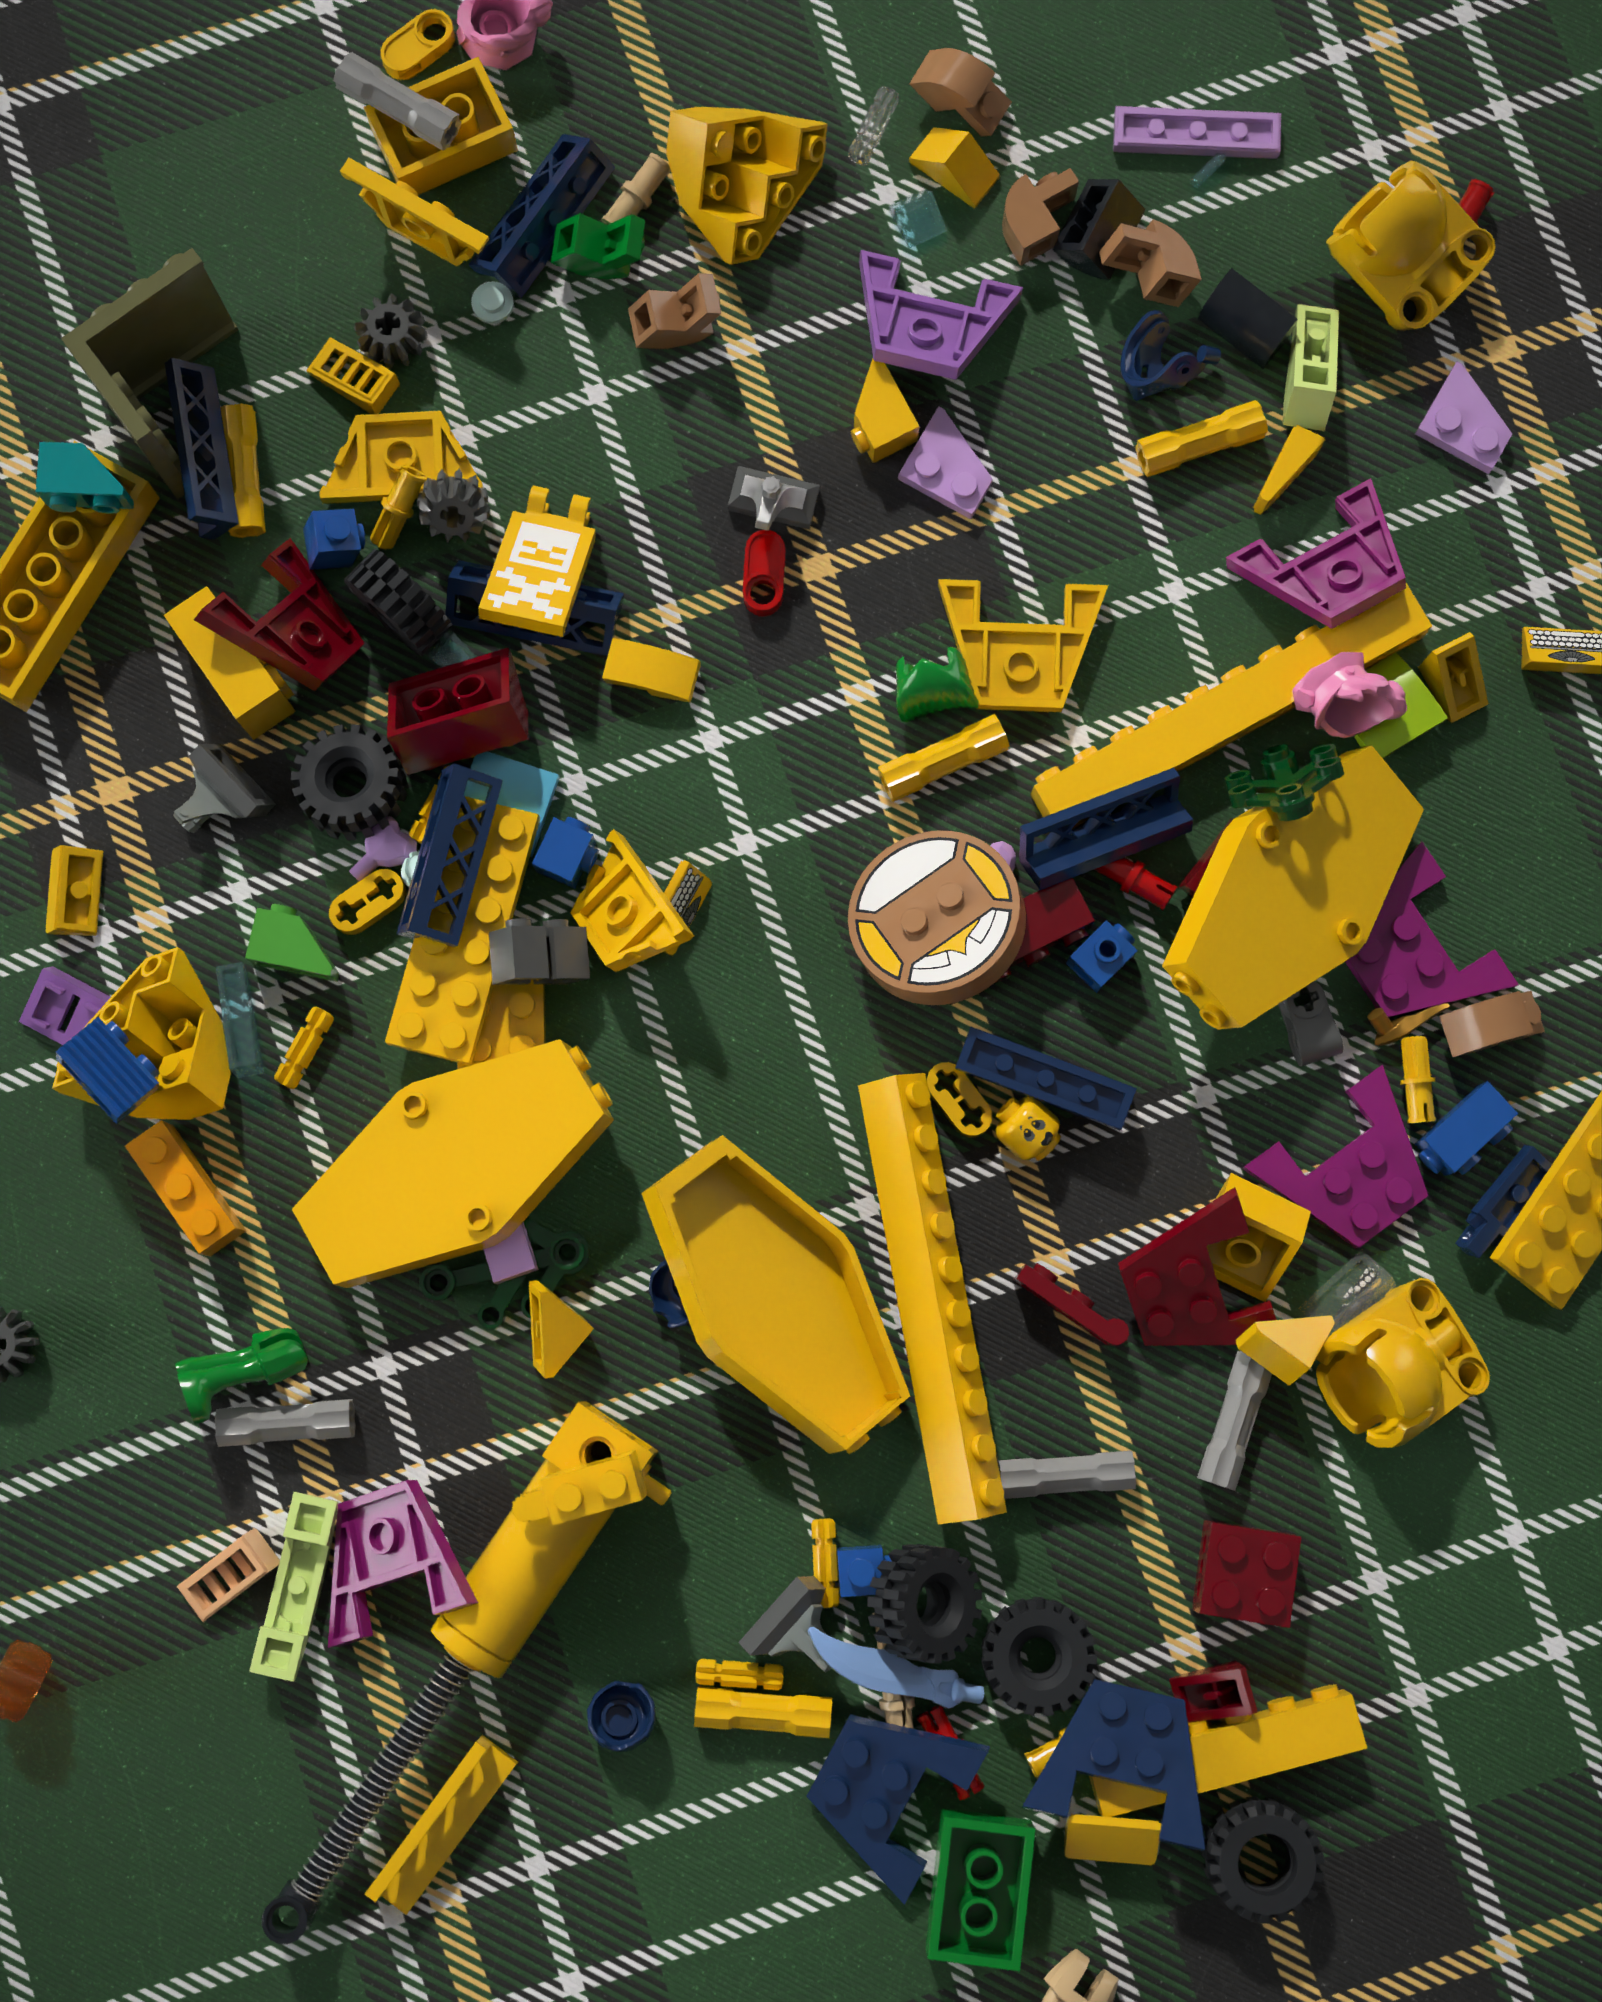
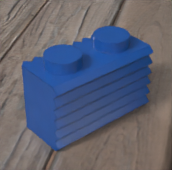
[56,1017,160,1124]

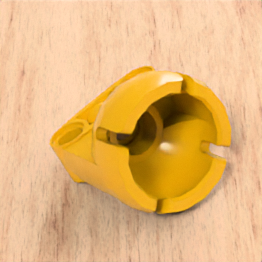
[1326,160,1496,331]
[1316,1278,1490,1448]

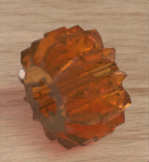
[0,1639,52,1722]

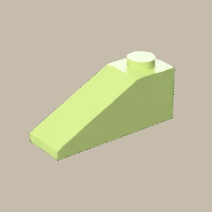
[1283,304,1339,431]

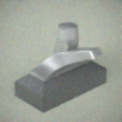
[728,466,820,530]

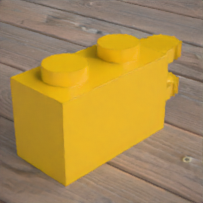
[511,1450,648,1526]

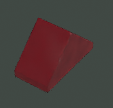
[1169,1660,1258,1722]

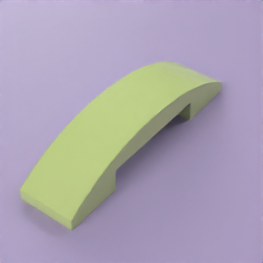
[249,1492,339,1682]

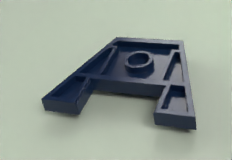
[1022,1679,1205,1851]
[806,1715,990,1905]

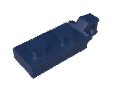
[1455,1145,1552,1258]

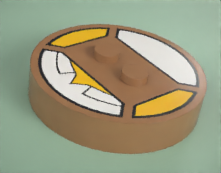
[848,831,1026,1005]

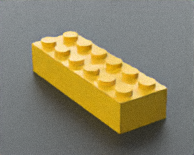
[0,441,159,712]

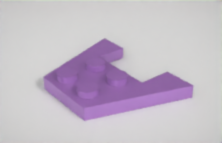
[859,250,1023,380]

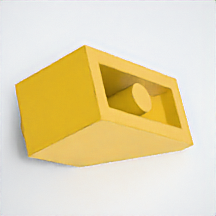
[851,359,920,463]

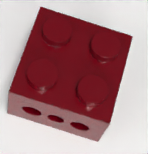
[1192,1520,1301,1628]

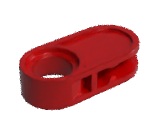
[743,530,786,616]

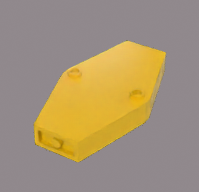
[1162,745,1424,1030]
[292,1039,614,1288]
[641,1135,910,1454]

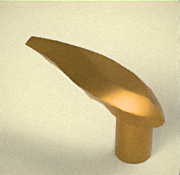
[1367,1003,1450,1046]

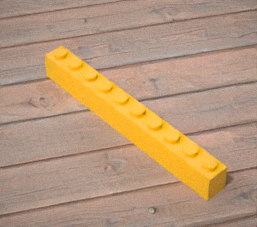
[1030,583,1432,830]
[858,1073,1007,1525]

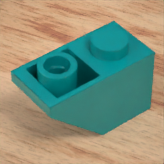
[36,442,134,514]

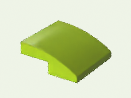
[1354,652,1448,758]

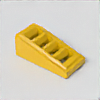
[306,337,400,414]
[1253,425,1325,515]

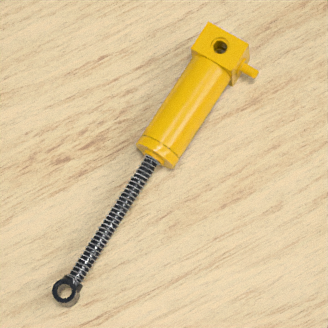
[262,1401,672,1944]

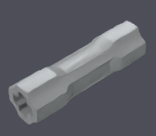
[333,52,461,150]
[1197,1351,1272,1491]
[215,1399,356,1447]
[998,1451,1136,1499]

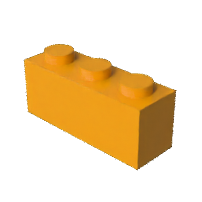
[125,1120,246,1257]

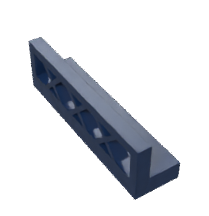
[468,134,615,298]
[165,358,239,540]
[445,560,624,656]
[397,764,503,947]
[1019,768,1193,890]
[955,1027,1137,1131]

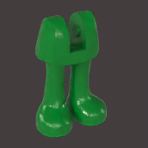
[175,1328,308,1425]

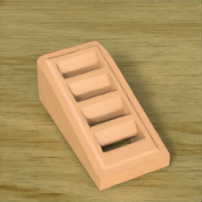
[177,1528,280,1622]

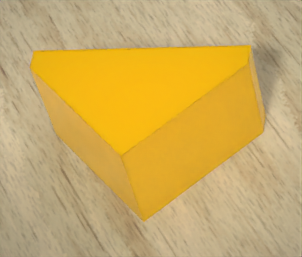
[909,127,1000,209]
[1418,632,1489,723]
[529,1280,594,1379]
[1235,1315,1335,1386]

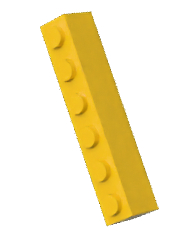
[1089,1685,1367,1817]

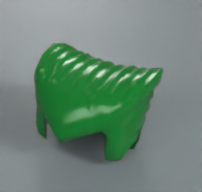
[896,647,979,723]

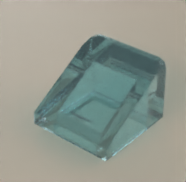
[888,190,947,248]

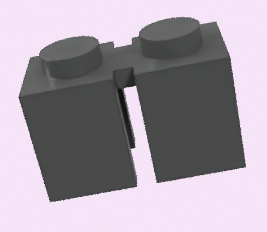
[489,918,590,985]

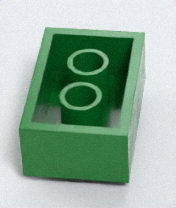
[925,1808,1036,1971]

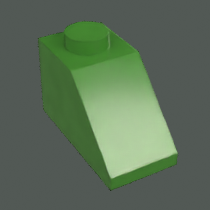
[245,904,339,982]

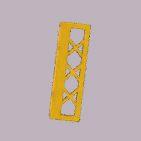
[365,1734,518,1915]

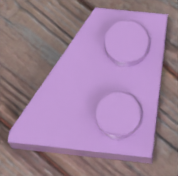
[1415,362,1512,475]
[898,406,993,519]

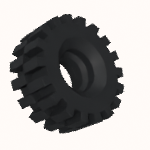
[344,549,452,657]
[291,724,407,840]
[867,1544,983,1664]
[981,1597,1097,1716]

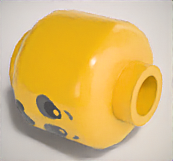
[995,1096,1061,1161]

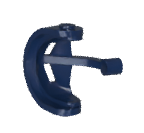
[1121,310,1221,401]

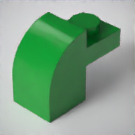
[551,213,645,279]

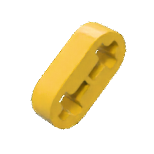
[329,869,406,935]
[926,1062,992,1138]

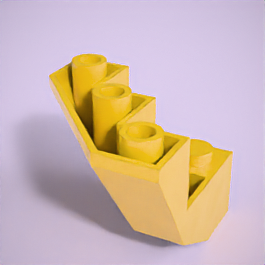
[666,107,828,265]
[52,947,231,1120]

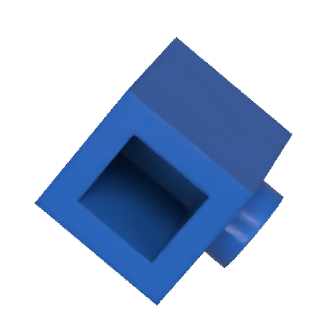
[303,509,365,570]
[532,817,599,889]
[1066,920,1138,993]
[837,1545,892,1597]

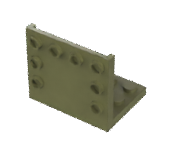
[61,248,239,499]

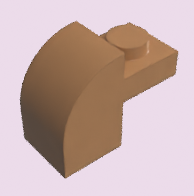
[909,48,1012,137]
[1002,168,1079,266]
[1099,220,1202,307]
[628,273,721,349]
[1439,991,1545,1057]

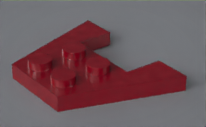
[194,538,365,691]
[1118,1187,1276,1346]

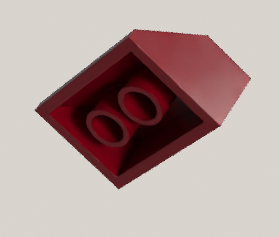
[387,647,529,775]

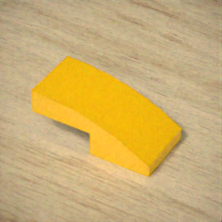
[602,638,701,703]

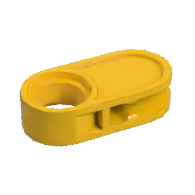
[380,9,455,80]

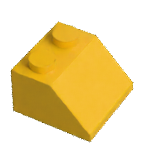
[1207,1173,1311,1302]

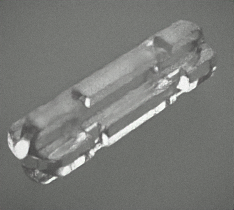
[848,86,899,166]

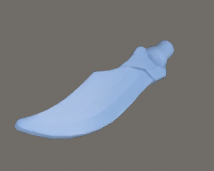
[808,1627,984,1708]

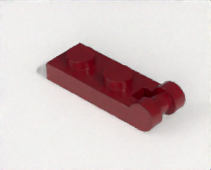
[1013,1263,1129,1346]

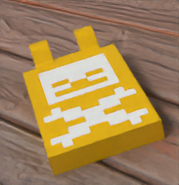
[478,485,595,637]

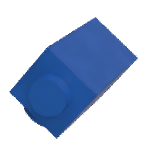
[1415,1081,1519,1176]

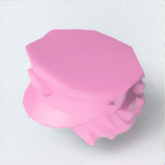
[457,0,553,70]
[1292,652,1407,738]

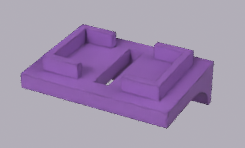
[19,966,111,1045]

